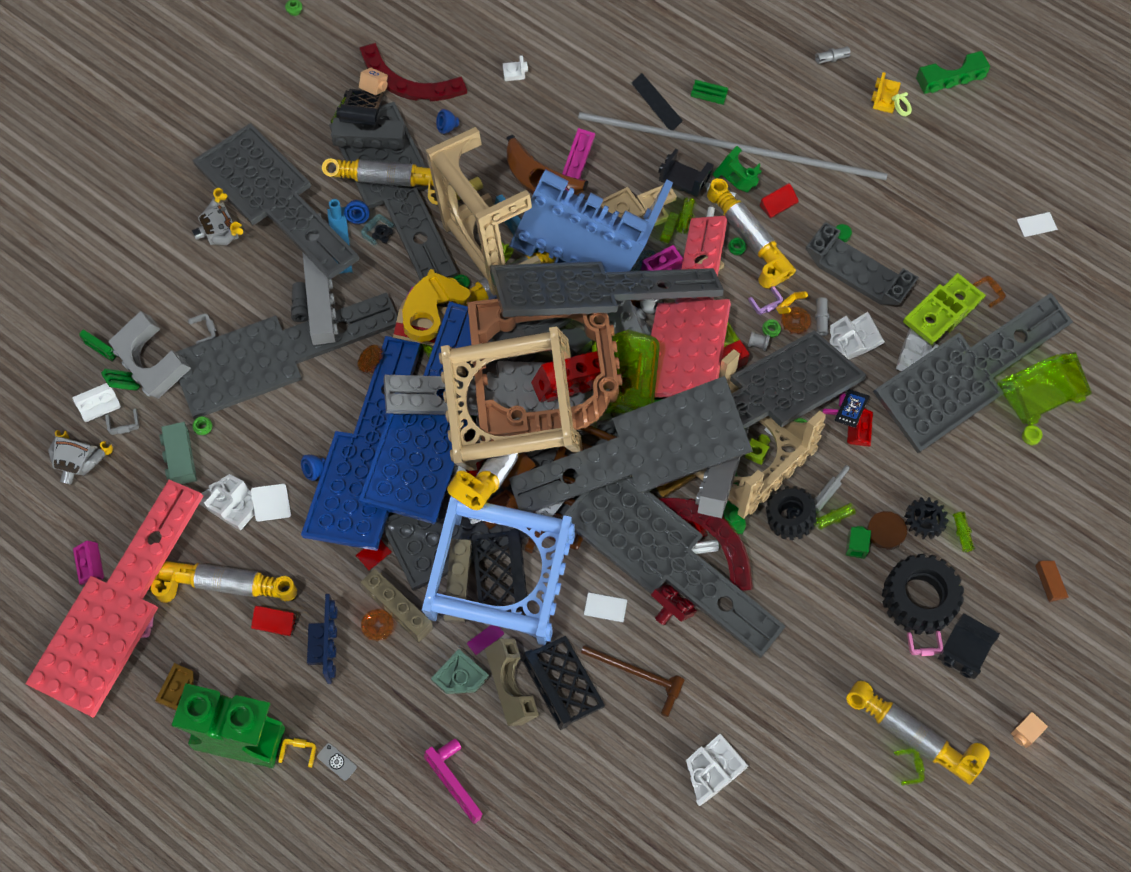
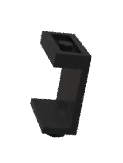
[658,149,714,197]
[938,613,1000,679]

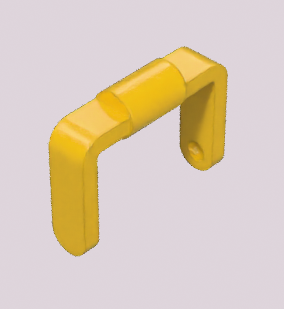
[776,291,808,314]
[278,738,316,768]

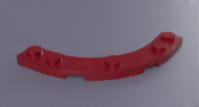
[359,43,467,101]
[659,497,753,591]

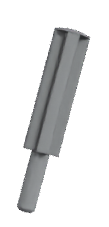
[814,465,850,512]

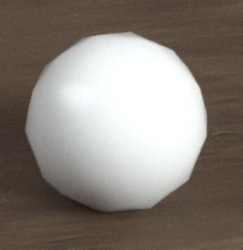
[639,299,663,314]

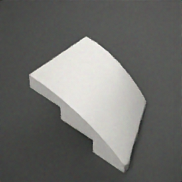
[830,312,885,359]
[896,328,939,371]
[199,474,255,531]
[686,734,749,806]

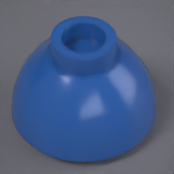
[436,109,459,134]
[344,200,369,224]
[301,454,325,481]

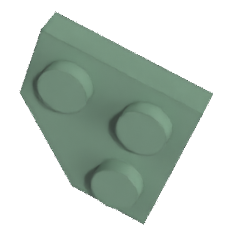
[431,649,489,694]

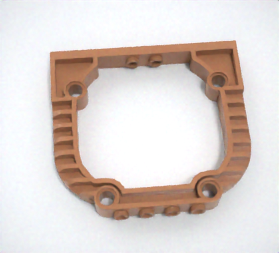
[467,299,622,441]

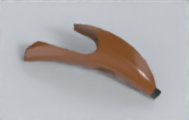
[506,135,589,195]

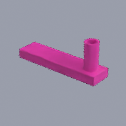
[562,128,595,191]
[424,738,483,824]

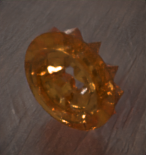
[781,307,811,334]
[357,345,383,373]
[361,609,394,642]

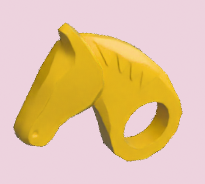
[402,269,470,342]

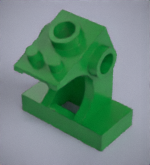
[712,146,762,193]

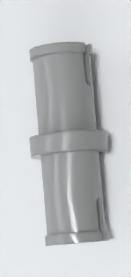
[815,46,850,64]
[815,297,830,336]

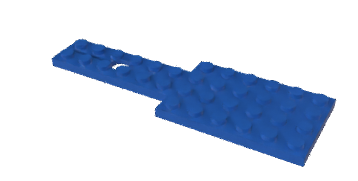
[359,301,471,524]
[301,336,422,551]

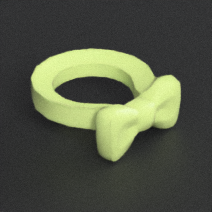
[892,92,912,117]

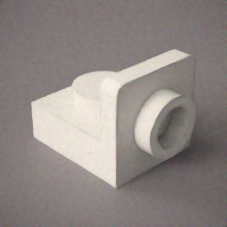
[502,55,528,81]

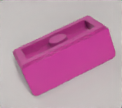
[73,540,104,585]

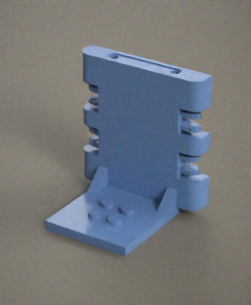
[509,169,673,272]

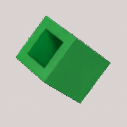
[845,526,871,559]

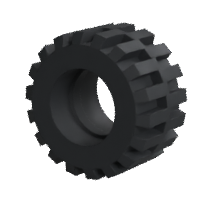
[766,486,817,540]

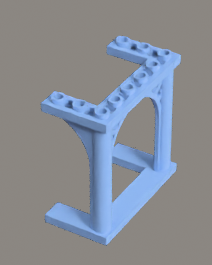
[422,496,575,646]

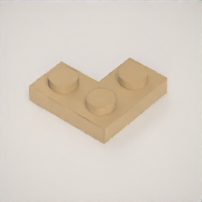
[637,185,677,226]

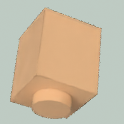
[359,68,388,95]
[1010,712,1048,748]

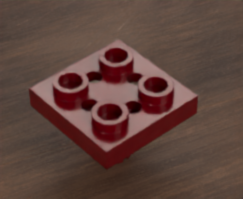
[651,584,698,625]

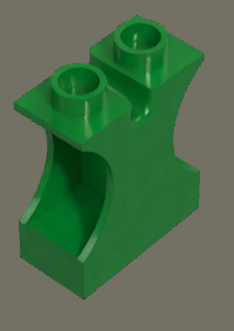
[171,683,286,768]

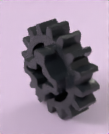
[904,497,949,540]

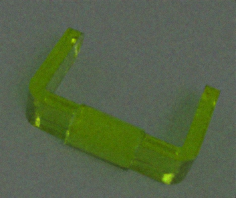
[894,749,925,786]

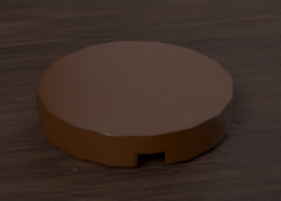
[867,511,907,550]

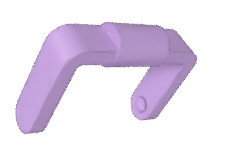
[748,286,783,315]

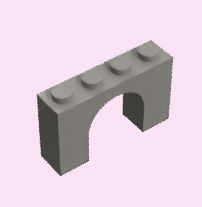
[108,311,191,399]

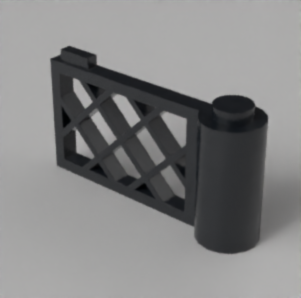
[336,89,384,126]

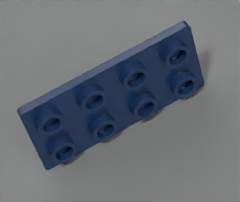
[307,594,338,684]

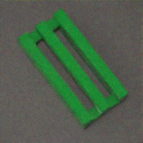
[691,79,728,105]
[79,329,117,362]
[101,369,140,391]

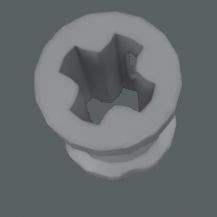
[748,331,770,351]

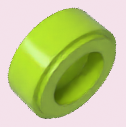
[1022,425,1043,445]

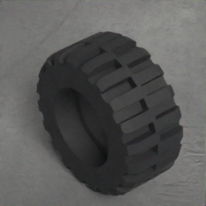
[882,554,964,635]

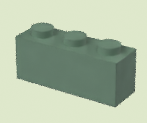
[159,422,197,485]

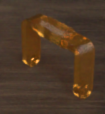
[973,276,1006,308]

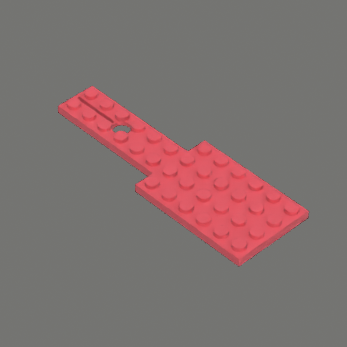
[639,216,731,398]
[25,480,203,718]

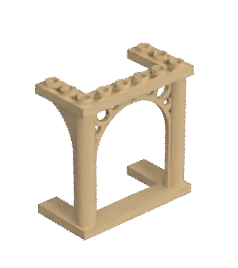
[426,127,541,296]
[439,326,583,471]
[694,350,826,519]

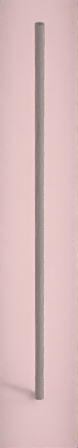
[578,112,888,180]

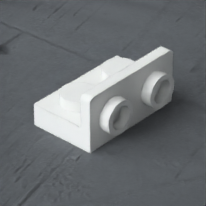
[72,383,121,422]

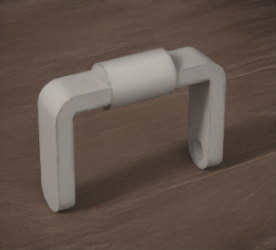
[188,314,216,344]
[105,408,139,435]

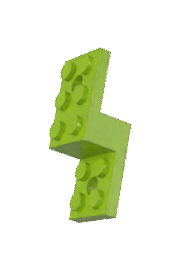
[903,273,986,345]

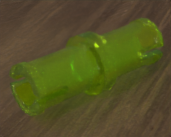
[676,197,695,234]
[816,503,856,530]
[953,511,975,552]

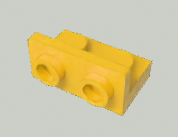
[871,72,901,114]

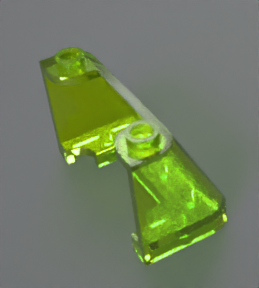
[604,330,660,413]
[997,352,1092,426]

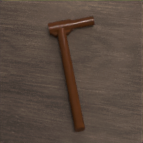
[581,646,685,717]

